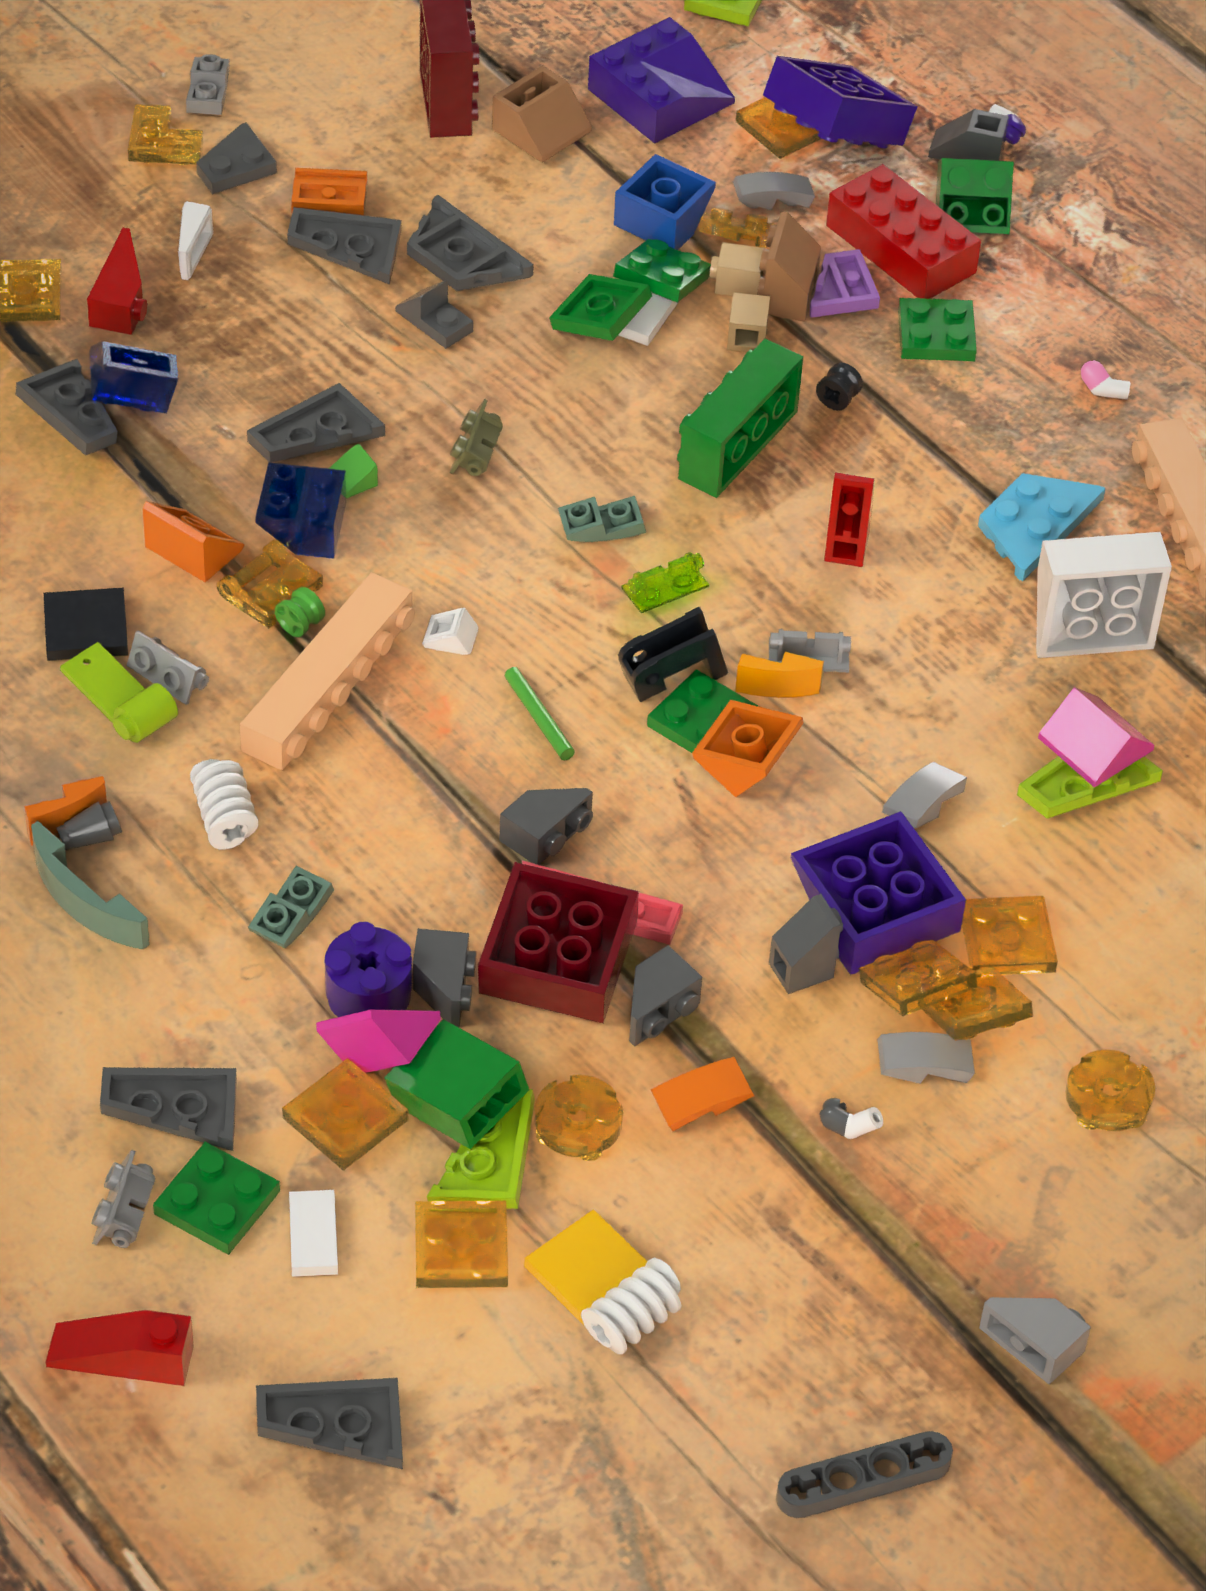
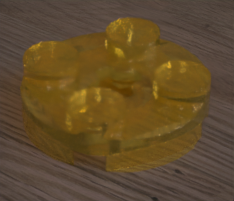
[1065,1050,1155,1131]
[534,1075,623,1161]

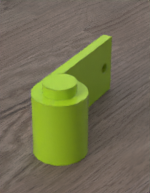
[60,642,178,743]

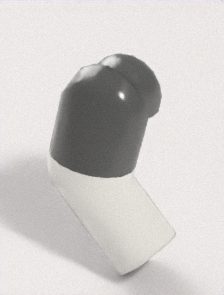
[819,1098,883,1139]

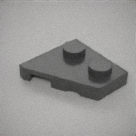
[196,122,277,194]

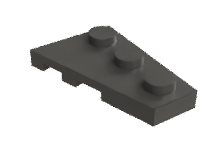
[287,207,402,284]
[15,359,117,456]
[247,383,385,463]
[100,1067,237,1151]
[256,1378,403,1469]

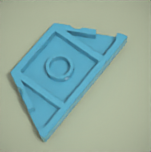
[978,473,1106,581]

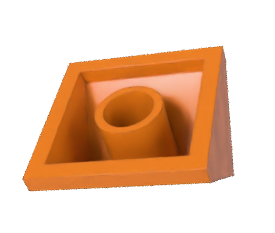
[143,501,245,582]
[692,700,804,797]

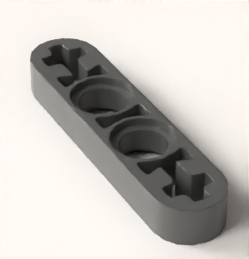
[776,1431,953,1518]

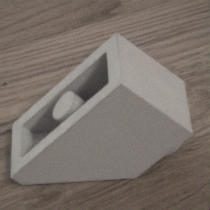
[979,1297,1091,1384]

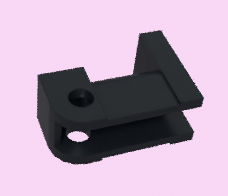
[618,607,729,702]

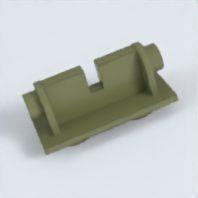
[450,399,503,476]

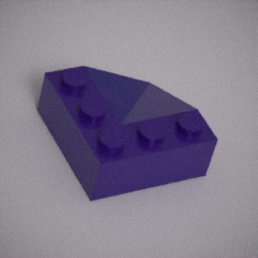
[588,17,735,144]
[763,56,918,148]
[791,811,966,975]

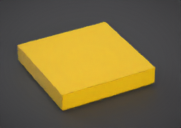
[524,1209,647,1326]

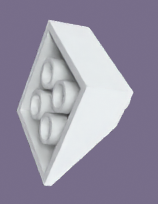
[1036,532,1172,658]

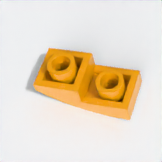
[735,652,824,698]

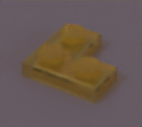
[128,104,203,165]

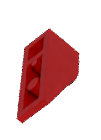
[87,227,147,335]
[824,472,874,567]
[45,1310,194,1386]

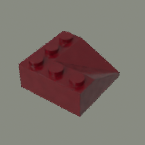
[419,0,480,138]
[478,862,639,1023]

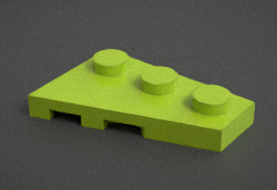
[1017,756,1163,819]
[427,1089,535,1209]

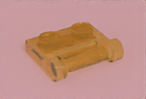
[216,539,323,629]

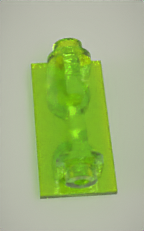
[621,552,709,613]

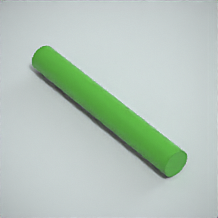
[504,667,575,761]

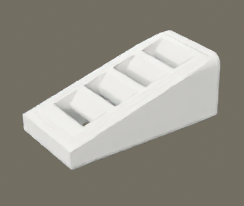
[178,201,213,280]

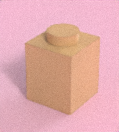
[710,242,766,296]
[727,293,770,352]

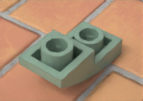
[558,496,646,542]
[248,866,334,948]

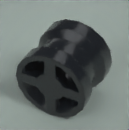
[816,363,863,411]

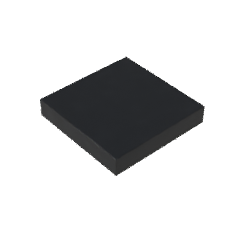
[43,587,128,661]

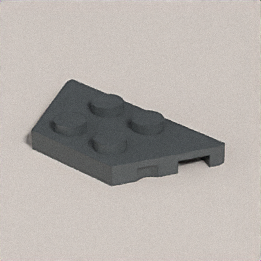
[407,195,534,291]

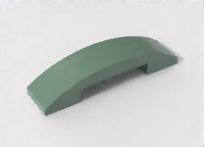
[31,821,149,949]

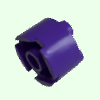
[324,922,412,1017]

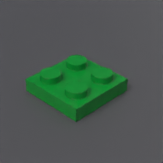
[613,239,711,303]
[549,274,652,341]
[898,298,977,361]
[647,669,760,753]
[153,1142,280,1255]

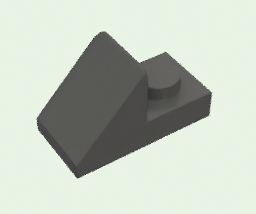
[395,280,473,349]

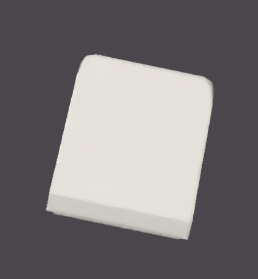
[422,608,478,655]

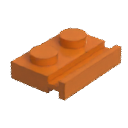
[291,168,367,215]

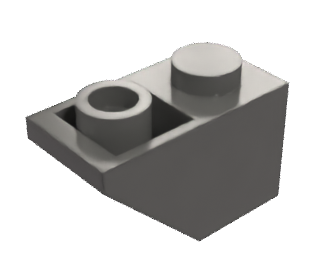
[928,109,1009,161]
[499,788,593,865]
[769,894,843,994]
[413,928,477,1028]
[629,945,702,1046]

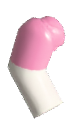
[1081,361,1130,400]

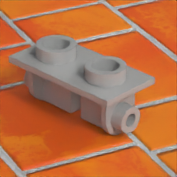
[769,629,851,673]
[127,630,209,705]
[92,1150,155,1248]

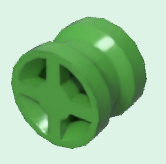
[274,587,325,637]

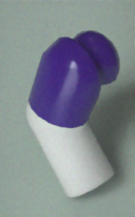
[989,104,1026,145]

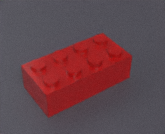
[826,164,981,299]

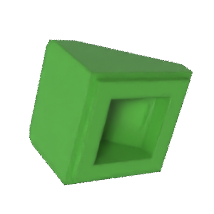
[325,444,378,499]

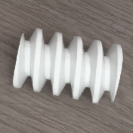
[190,759,258,850]
[580,1258,682,1355]

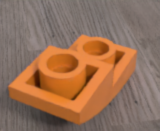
[24,776,107,846]
[650,1057,754,1132]

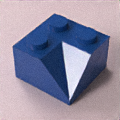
[614,154,716,250]

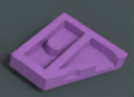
[809,249,880,318]

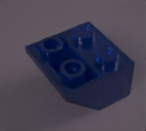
[89,341,178,414]
[255,462,346,559]

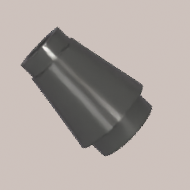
[56,801,122,851]

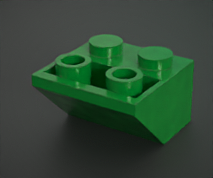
[936,158,1014,235]

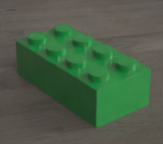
[677,338,803,498]

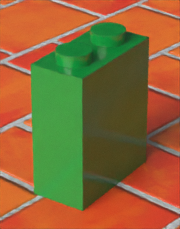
[384,1019,529,1149]

